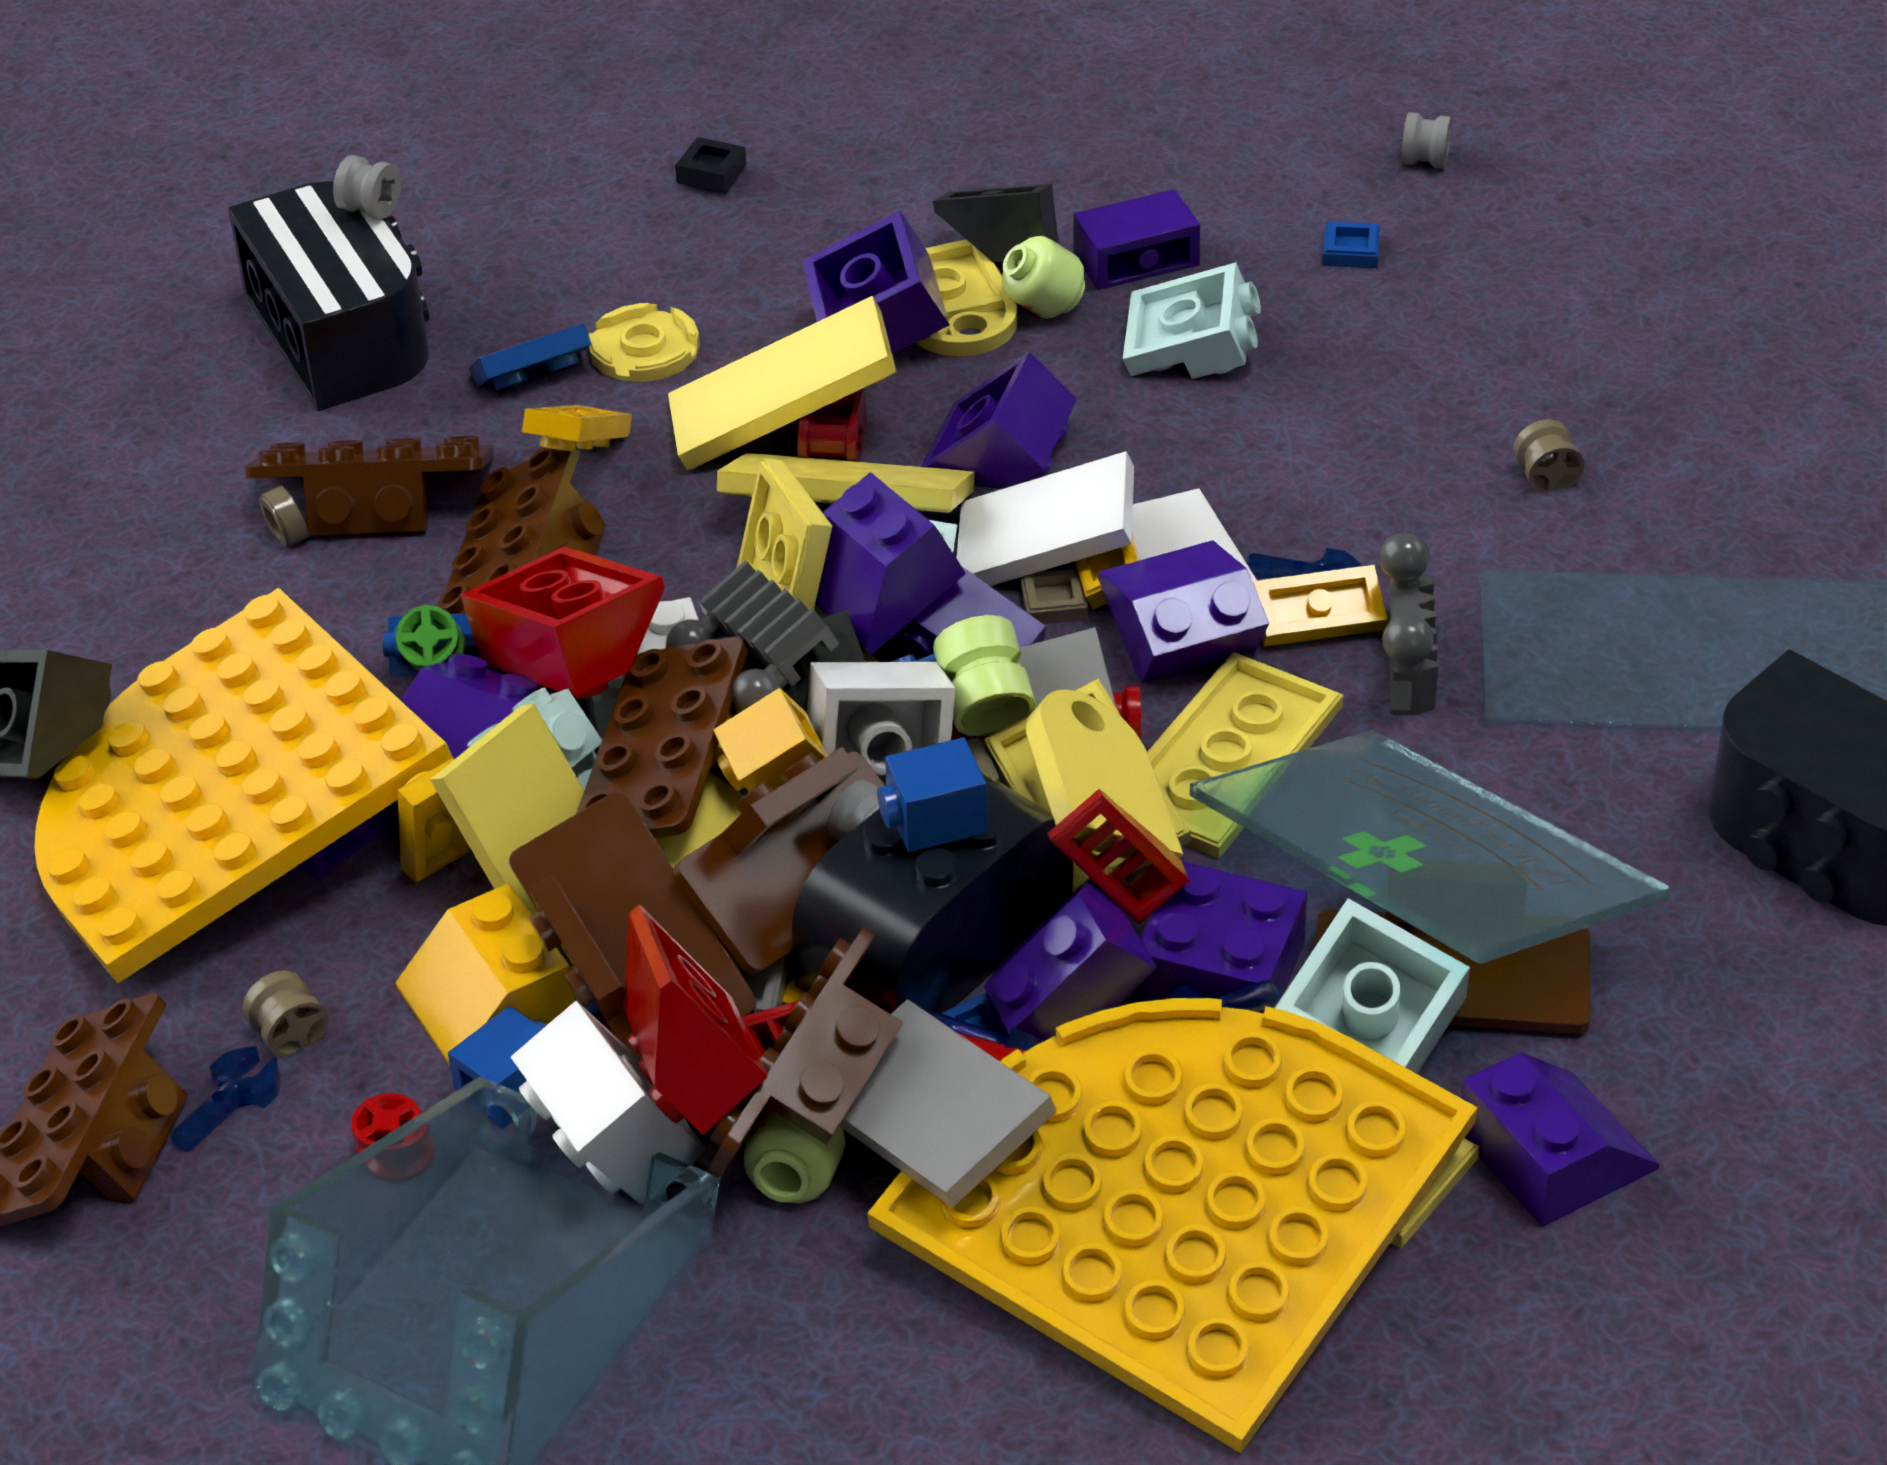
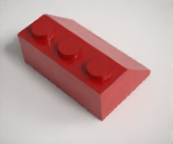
[460,546,665,699]
[624,904,768,1135]

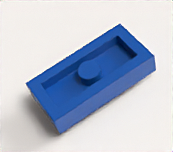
[469,323,592,392]

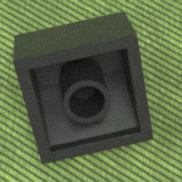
[0,650,112,779]

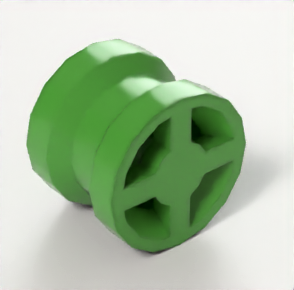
[395,605,466,672]

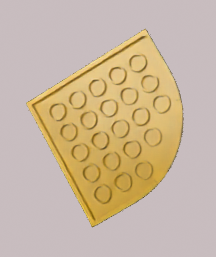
[34,588,454,984]
[867,998,1478,1453]

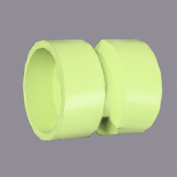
[933,615,1037,736]

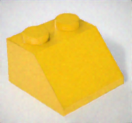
[395,883,575,1066]

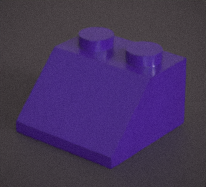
[921,352,1077,490]
[815,472,966,655]
[1097,540,1270,683]
[401,654,552,759]
[983,877,1157,1046]
[1461,1052,1660,1227]

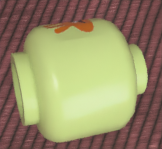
[1002,236,1085,319]
[743,1108,846,1203]

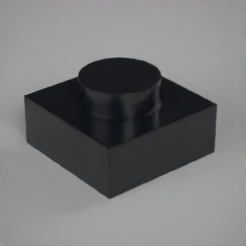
[675,137,747,193]

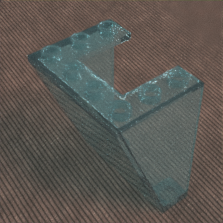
[251,1077,720,1465]

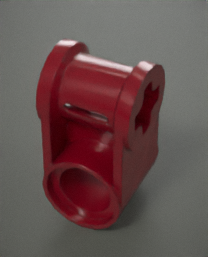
[798,388,867,462]

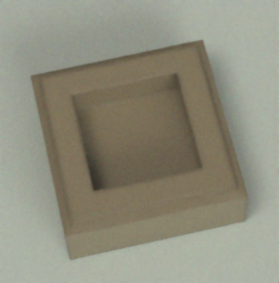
[1020,568,1088,624]

